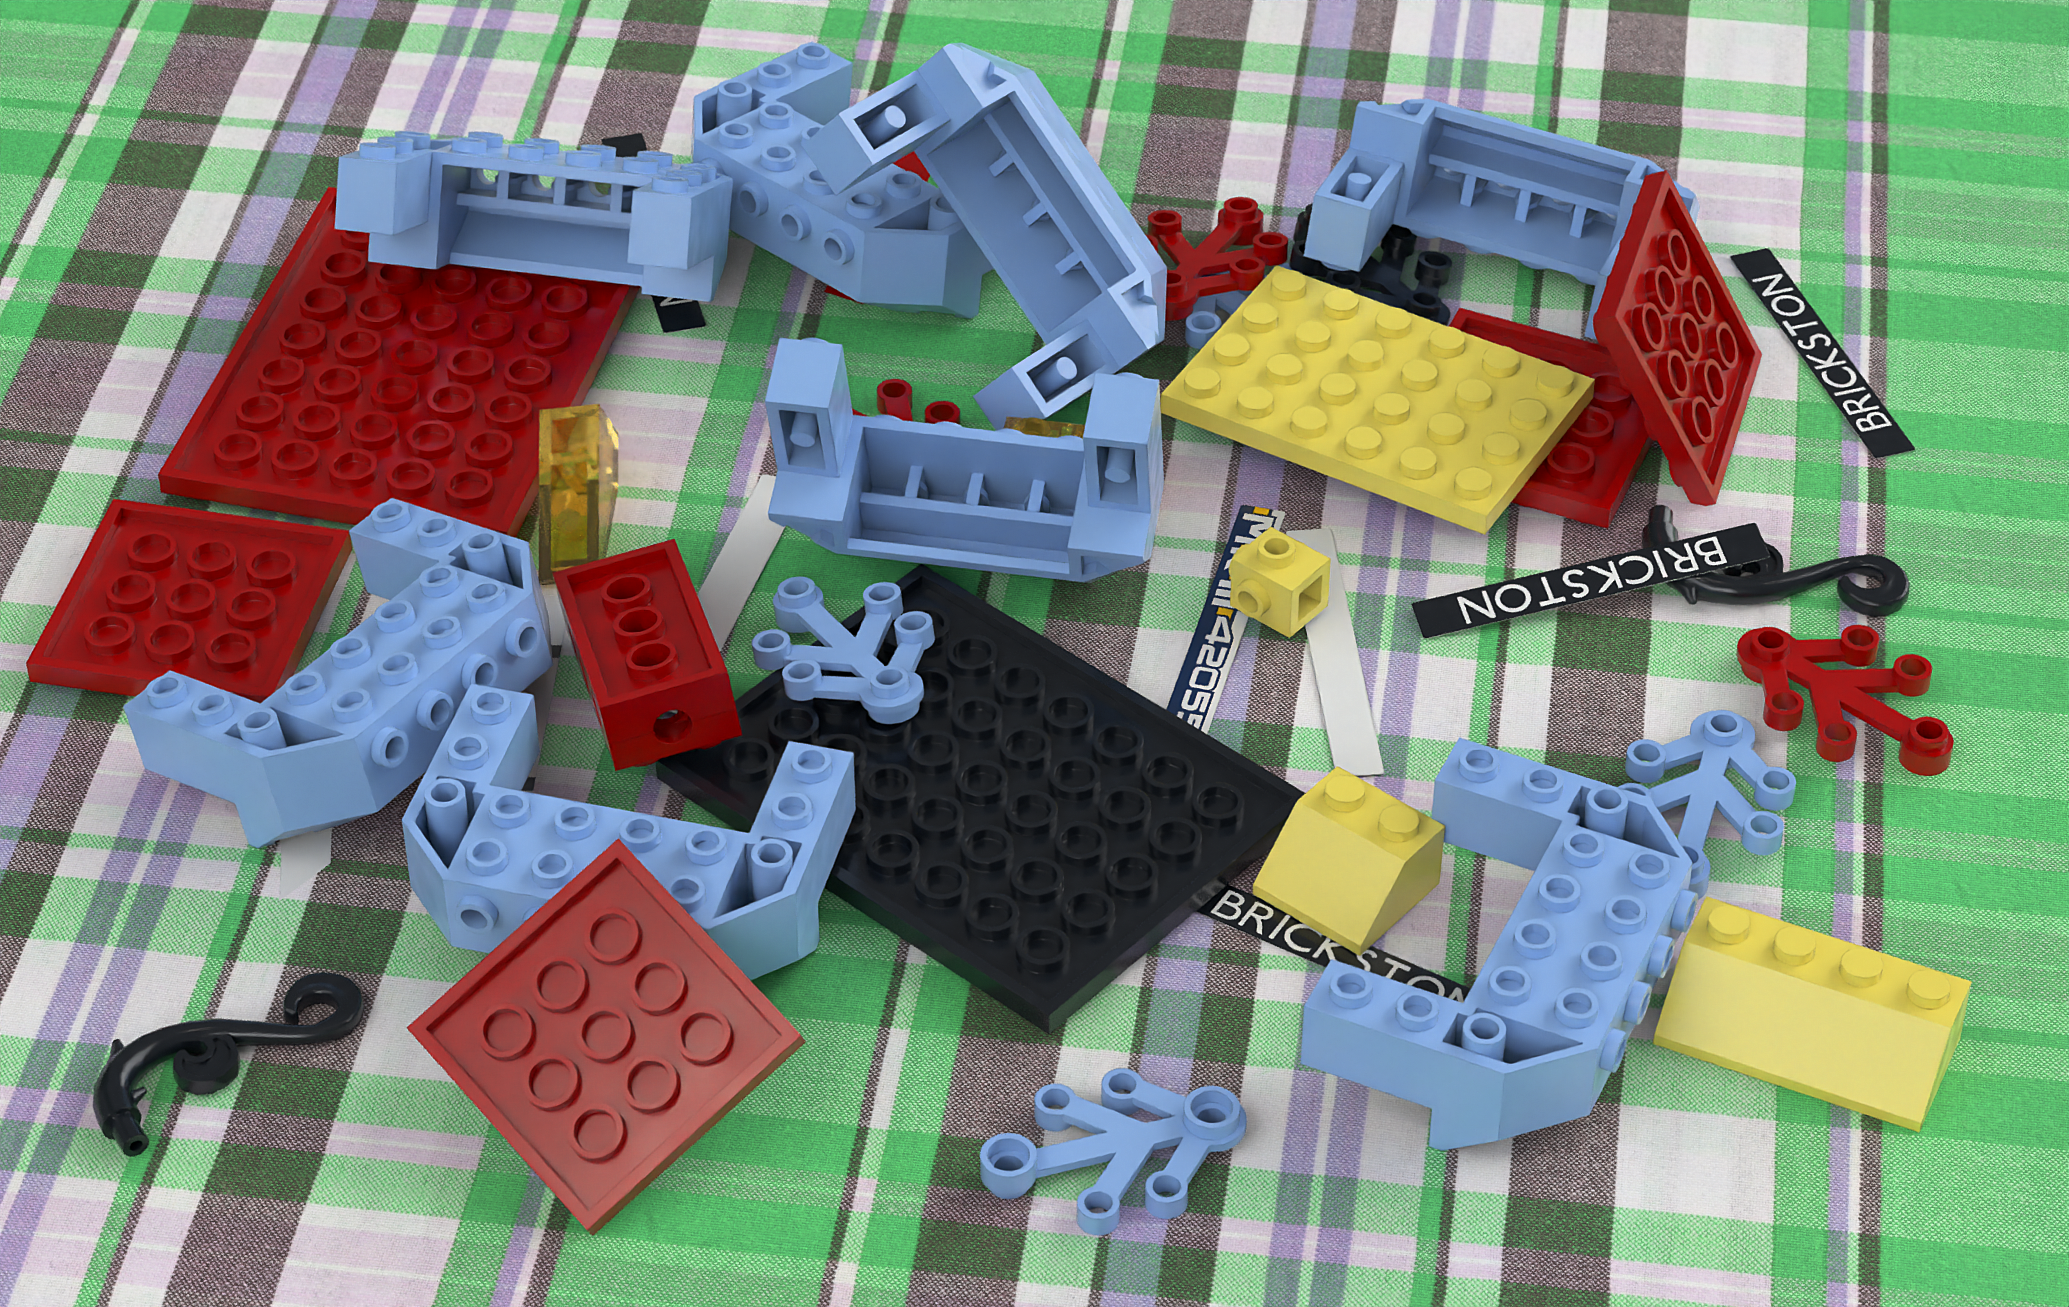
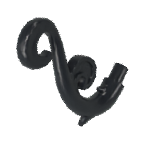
[1641,505,1910,617]
[93,972,364,1157]

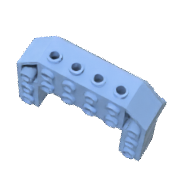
[690,42,994,319]
[802,43,1167,434]
[1304,99,1700,340]
[335,131,733,302]
[765,338,1164,583]
[123,498,553,848]
[402,684,856,980]
[1301,738,1698,1151]

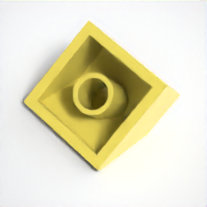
[1252,766,1445,956]

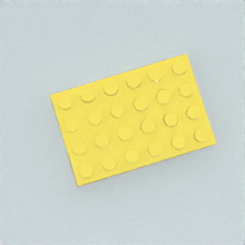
[1161,265,1595,535]

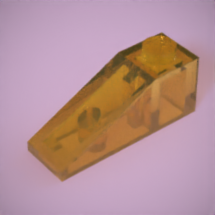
[538,404,618,585]

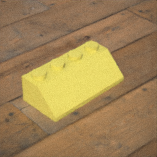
[1653,896,1972,1132]

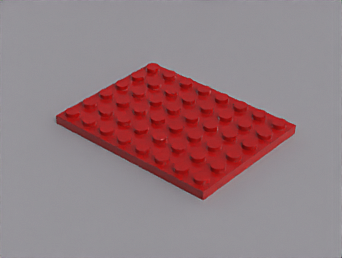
[158,187,641,538]

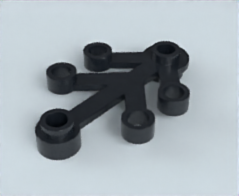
[1289,203,1452,326]

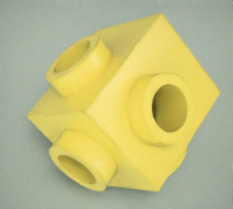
[1229,527,1331,638]

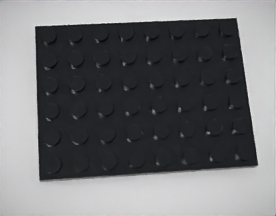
[656,564,1305,1034]

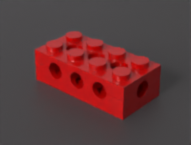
[552,539,742,771]

